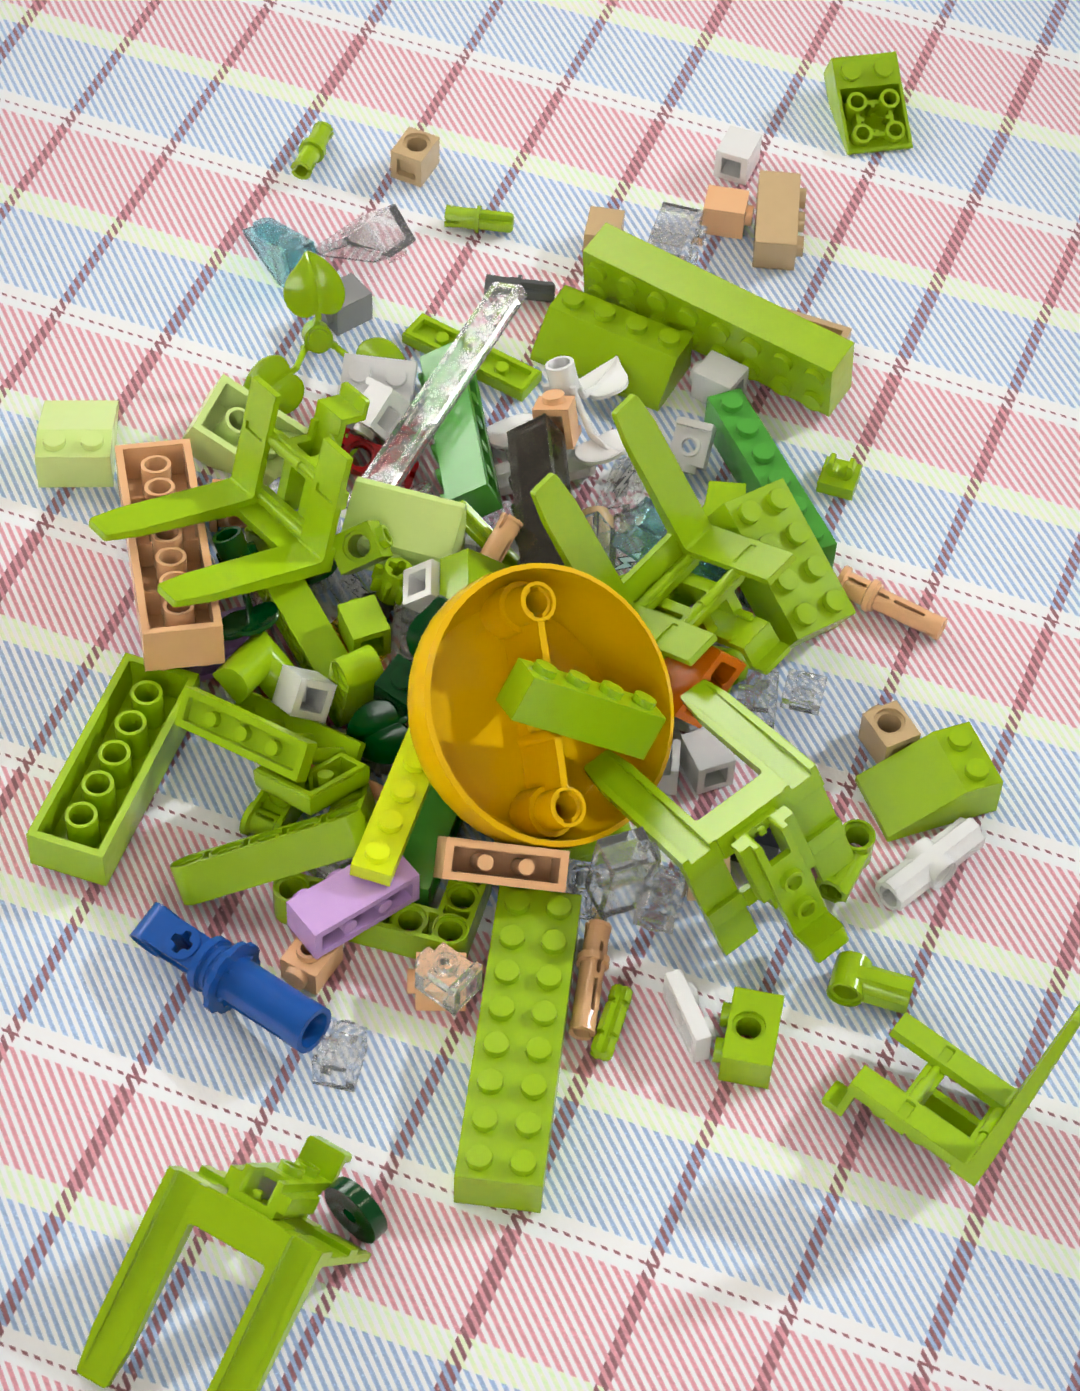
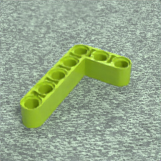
[257,579,384,728]
[170,783,376,906]
[272,873,493,959]

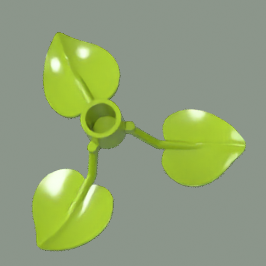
[243,251,405,414]

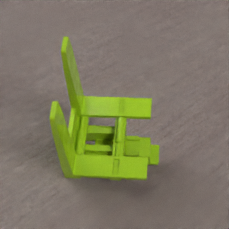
[88,375,370,607]
[530,394,796,675]
[584,679,856,963]
[821,1003,1080,1187]
[77,1136,371,1391]

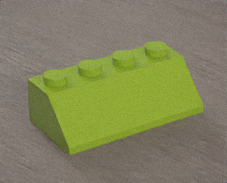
[530,285,693,411]

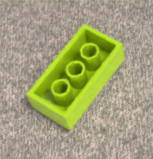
[707,478,856,648]

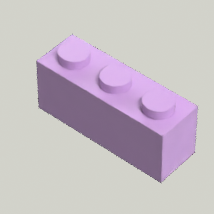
[286,855,420,960]

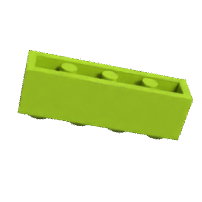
[496,658,666,760]

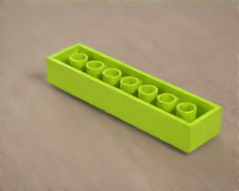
[583,223,855,417]
[454,885,582,1213]

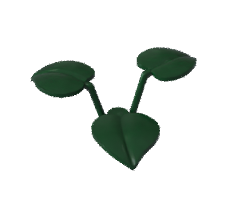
[212,526,338,641]
[346,595,448,764]

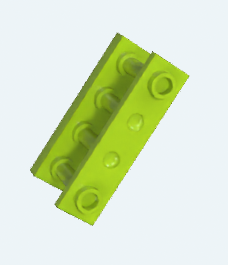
[174,686,366,782]

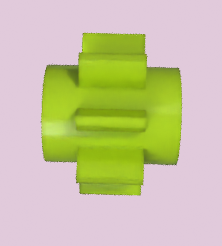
[370,557,412,606]

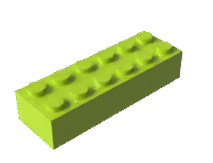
[26,652,200,886]

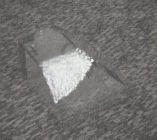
[311,204,416,263]

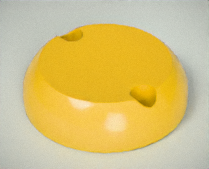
[407,563,674,849]

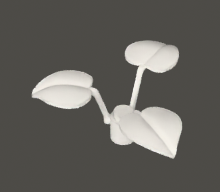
[487,355,629,465]

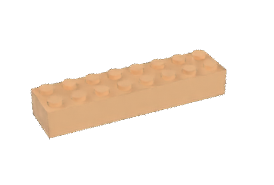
[114,438,225,672]

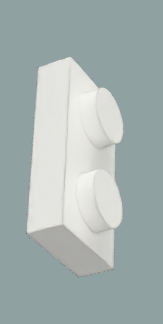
[662,968,715,1063]

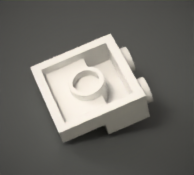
[337,353,418,439]

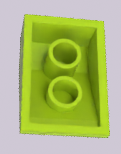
[855,721,1003,842]

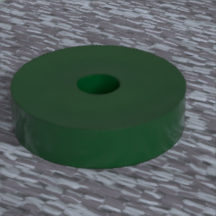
[324,1176,388,1244]

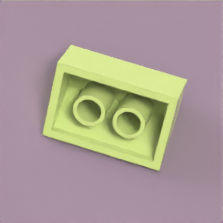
[341,476,467,571]

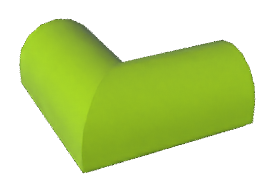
[212,631,296,704]
[253,752,370,816]

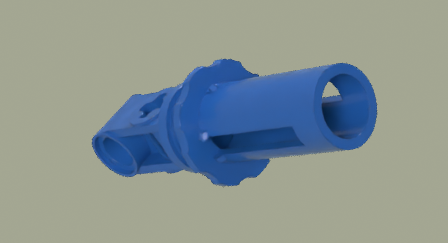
[130,902,331,1054]

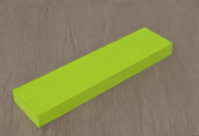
[402,313,542,402]

